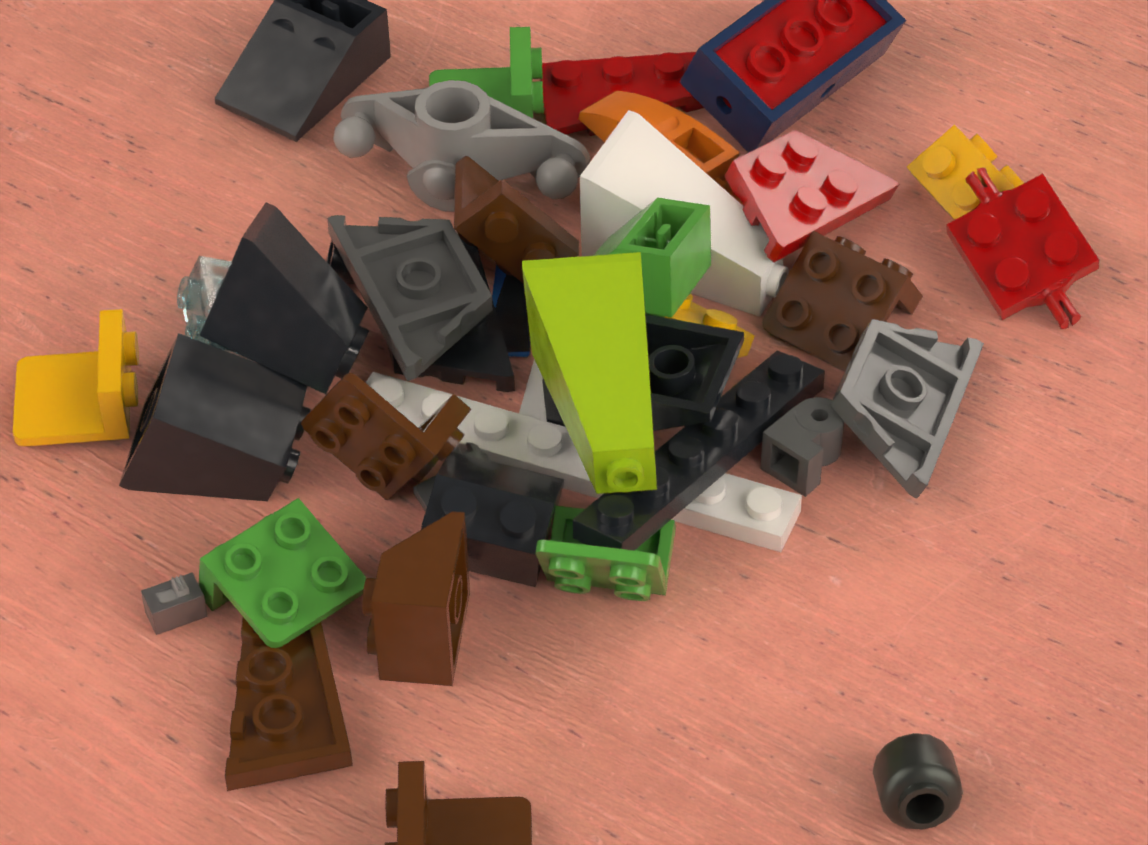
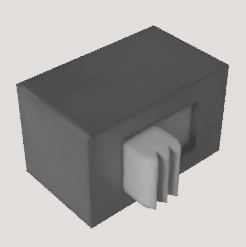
[141,573,207,635]

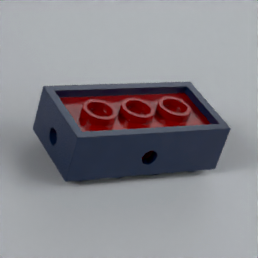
[680,0,907,153]

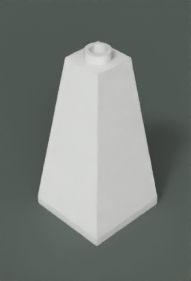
[580,110,789,317]

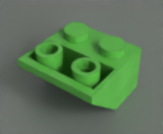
[593,197,711,317]

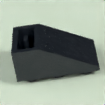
[215,0,391,142]

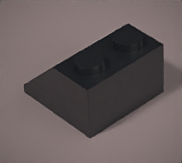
[421,452,565,587]

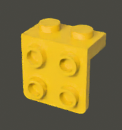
[13,309,139,446]

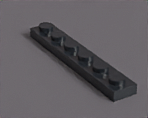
[573,350,825,551]

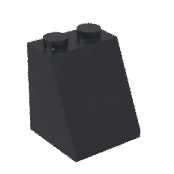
[199,202,370,394]
[119,333,311,502]

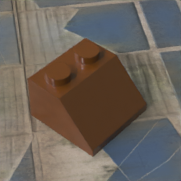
[362,511,470,686]

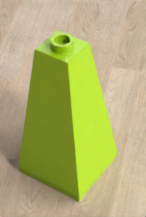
[522,252,657,494]

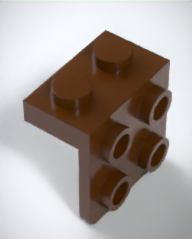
[454,156,579,284]
[762,231,923,372]
[301,373,471,500]
[385,761,532,845]

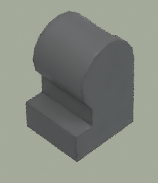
[760,397,844,497]

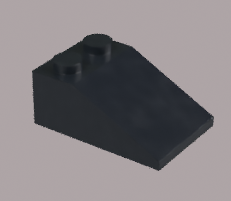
[542,314,744,431]

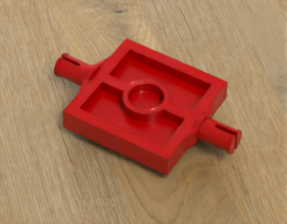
[946,167,1100,329]

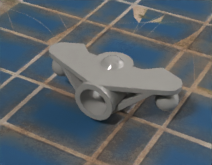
[333,80,590,212]

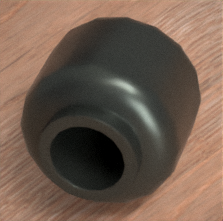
[873,733,963,830]

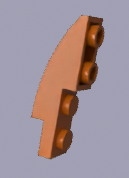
[578,91,743,205]

